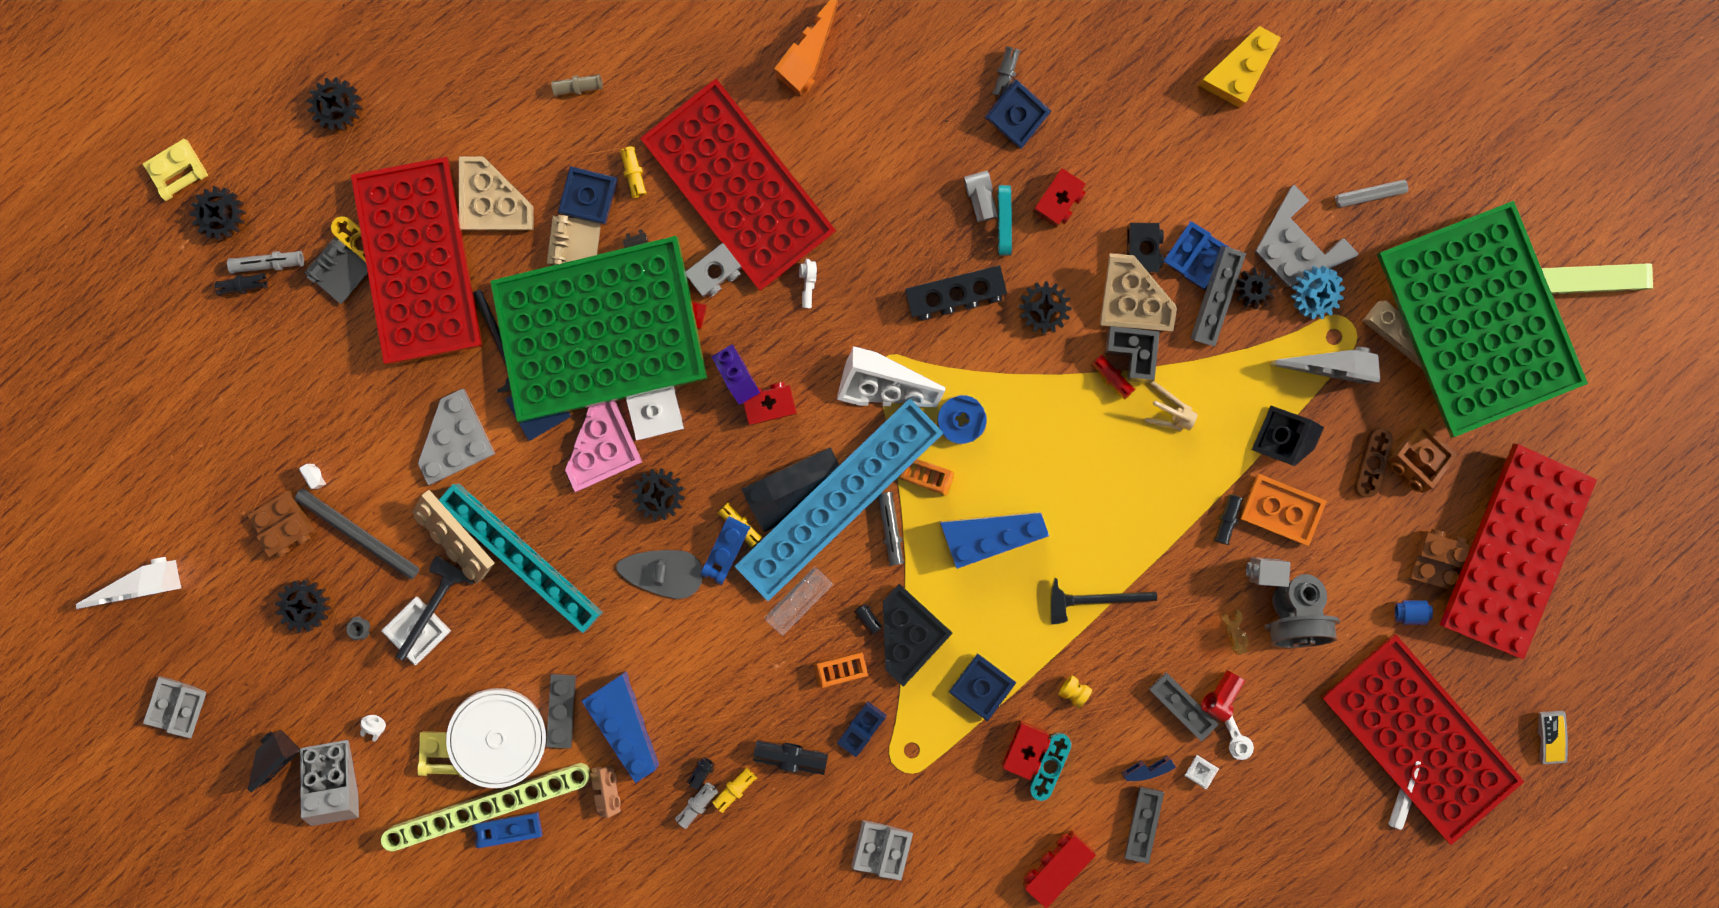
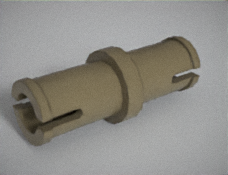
[551,74,603,97]

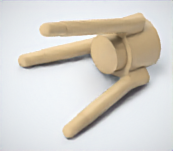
[1145,381,1197,431]

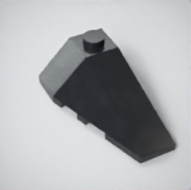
[742,447,839,532]

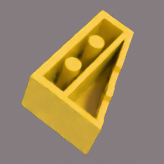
[1198,26,1281,108]

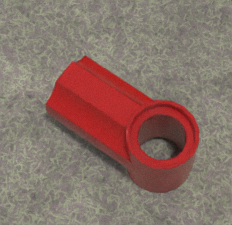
[1201,670,1245,723]

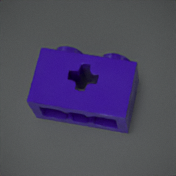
[711,344,760,405]

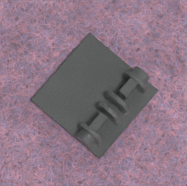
[304,236,368,304]

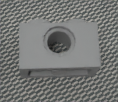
[686,243,741,298]
[1246,557,1290,587]

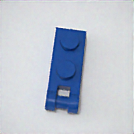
[700,516,750,586]
[472,811,543,848]

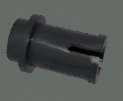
[853,603,883,635]
[687,757,715,790]

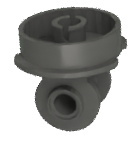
[1264,574,1340,648]

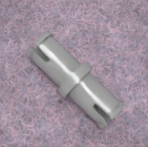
[675,782,718,829]

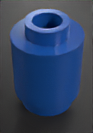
[1395,600,1433,625]

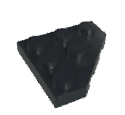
[883,583,953,687]

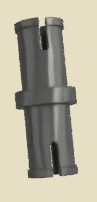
[992,46,1021,96]

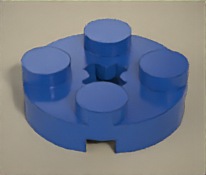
[938,395,987,444]

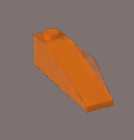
[774,0,838,96]

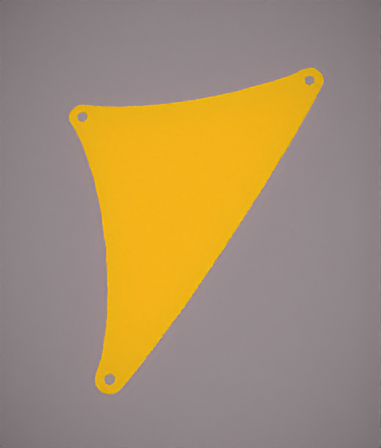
[882,315,1357,774]

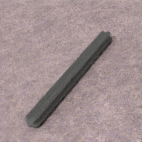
[295,489,419,579]

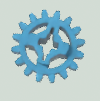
[1291,266,1345,319]

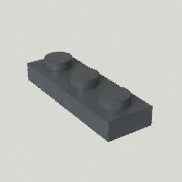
[1149,672,1219,742]
[546,673,576,748]
[1124,786,1164,864]

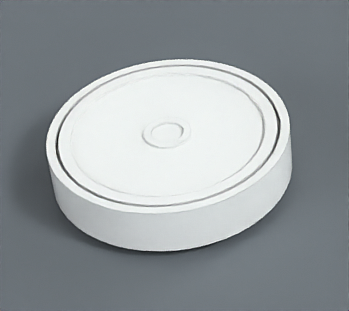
[446,688,546,788]

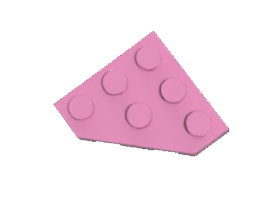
[565,401,642,492]

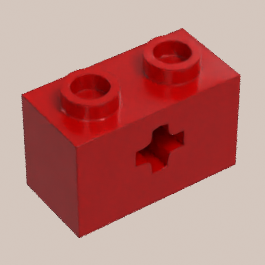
[1033,168,1086,227]
[744,382,797,425]
[1001,720,1051,780]

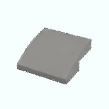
[143,676,207,738]
[851,820,913,880]

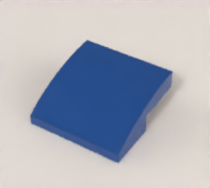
[1163,221,1230,291]

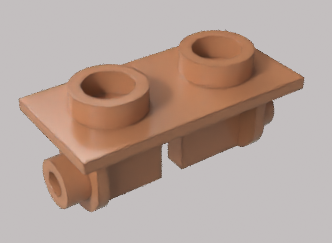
[590,764,621,818]

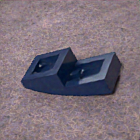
[837,701,887,757]
[1121,756,1176,781]

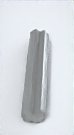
[1335,180,1408,208]

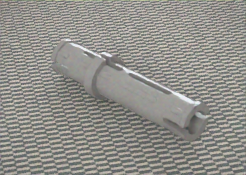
[227,251,304,274]

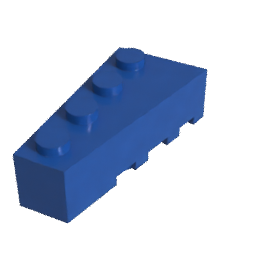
[939,512,1049,569]
[582,671,659,783]

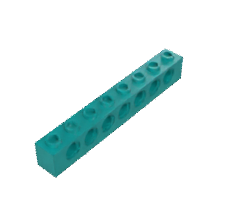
[439,484,603,633]

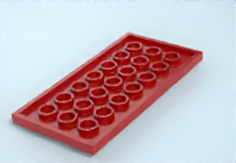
[640,78,837,292]
[351,157,483,365]
[1439,443,1597,660]
[1321,634,1525,845]

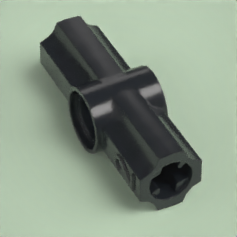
[753,739,828,775]

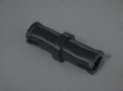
[215,273,268,296]
[1214,494,1243,545]

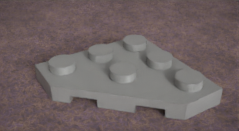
[418,389,495,485]

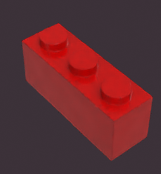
[1023,831,1096,908]

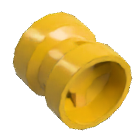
[1058,675,1092,709]

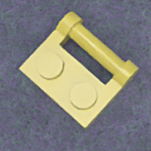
[143,139,208,201]
[418,731,463,777]

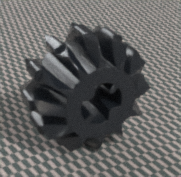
[1234,268,1276,310]

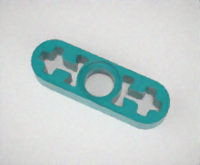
[998,185,1012,256]
[1029,732,1071,801]

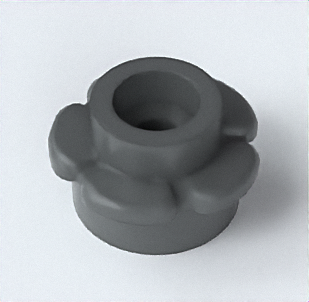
[346,617,370,641]

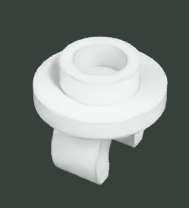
[360,715,386,742]

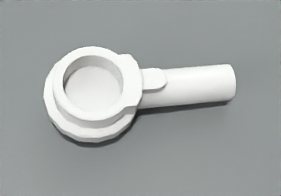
[799,259,817,308]
[1225,716,1254,760]

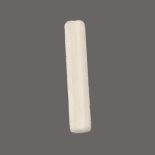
[1389,761,1421,830]

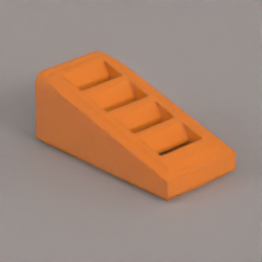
[899,459,955,496]
[813,652,868,688]

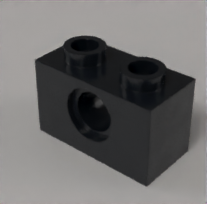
[1127,223,1164,274]

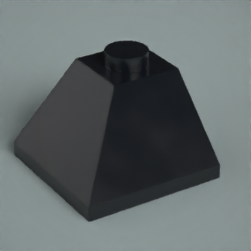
[1251,405,1324,466]
[248,730,300,793]

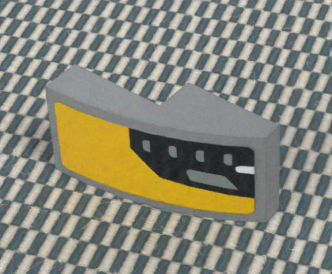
[1537,711,1568,764]

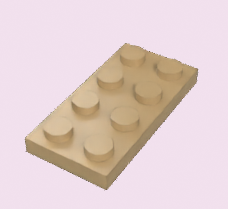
[412,490,495,584]

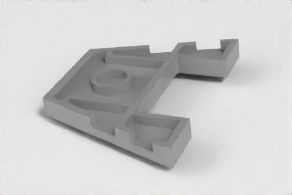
[1255,185,1358,287]

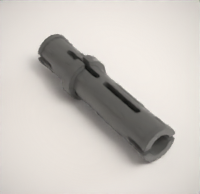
[878,492,904,566]

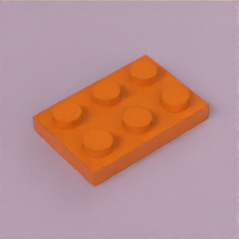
[1239,474,1327,546]

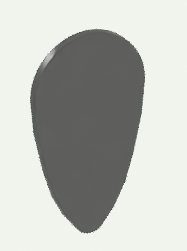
[617,550,703,599]

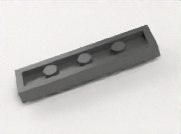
[1190,245,1246,346]

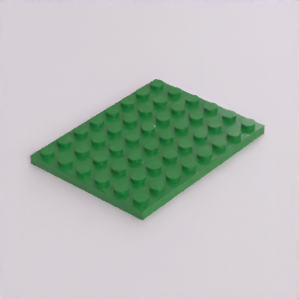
[1377,201,1588,438]
[490,236,707,423]

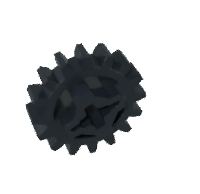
[307,77,363,132]
[190,186,246,240]
[1018,281,1072,335]
[632,468,685,521]
[275,579,331,633]

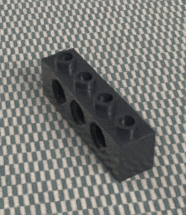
[905,265,1007,322]

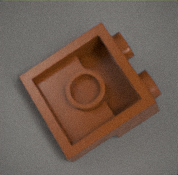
[1387,422,1458,493]
[247,490,316,559]
[1408,529,1471,591]

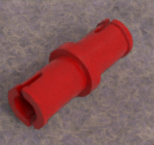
[1091,354,1136,400]

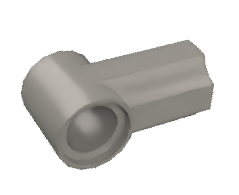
[964,171,998,222]

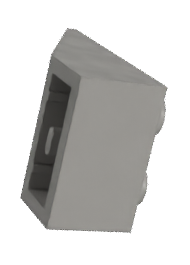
[300,740,359,826]

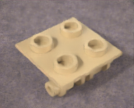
[547,215,601,265]

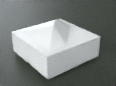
[299,464,326,489]
[1185,755,1219,789]

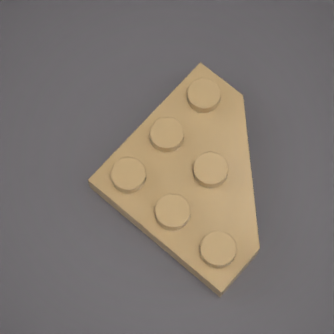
[459,156,534,231]
[1100,253,1177,331]

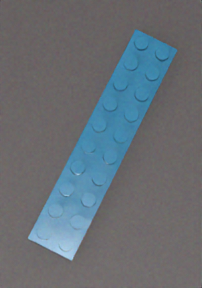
[735,398,943,601]

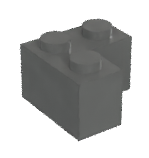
[1105,326,1160,383]

